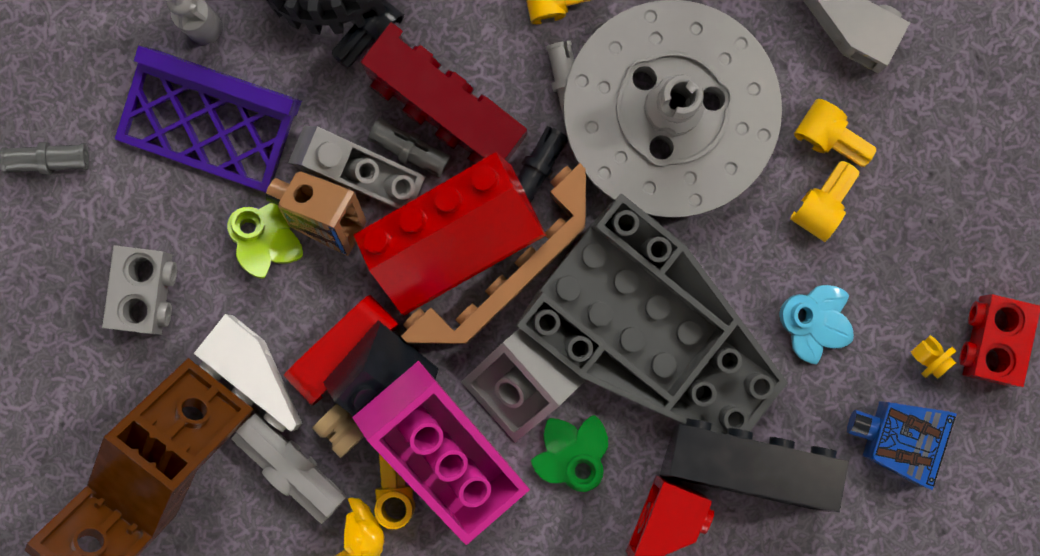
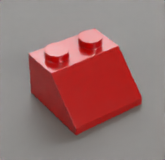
[625,475,714,556]

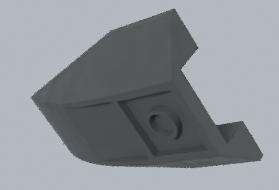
[516,193,788,434]

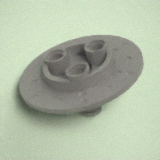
[563,0,782,218]

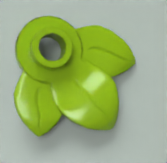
[227,203,303,279]

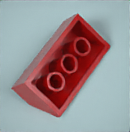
[353,152,546,315]

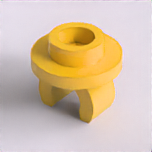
[911,335,957,379]

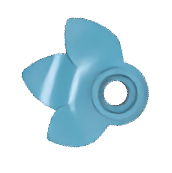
[779,285,854,364]

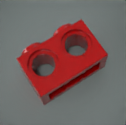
[959,294,1040,387]

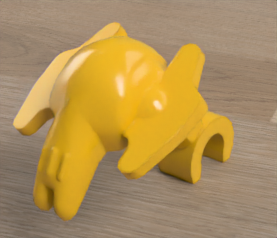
[336,497,385,556]

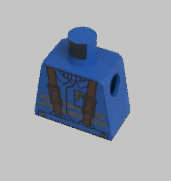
[847,401,957,490]

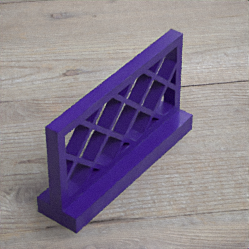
[115,45,302,193]

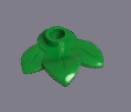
[531,415,608,492]

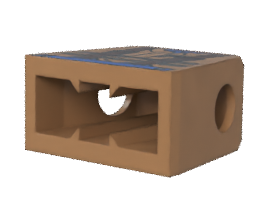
[266,171,367,256]

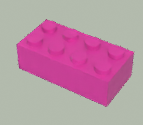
[352,361,530,545]

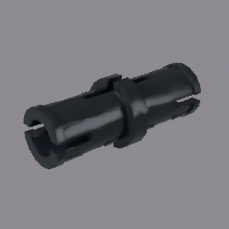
[518,126,568,203]

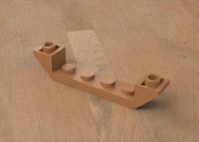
[401,163,586,344]

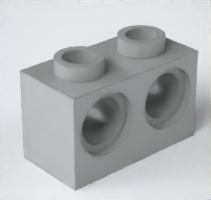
[102,245,177,335]

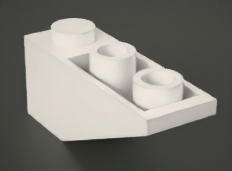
[194,314,302,432]

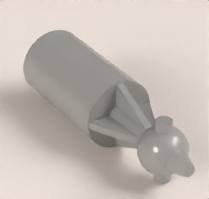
[166,0,222,45]

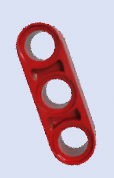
[284,294,399,406]

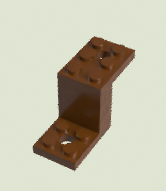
[25,358,253,556]

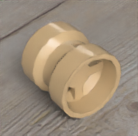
[312,404,364,458]

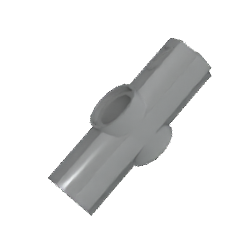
[231,413,347,524]

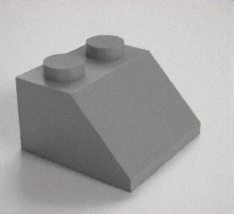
[461,328,585,443]

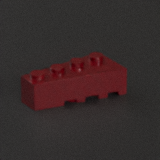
[361,22,527,165]

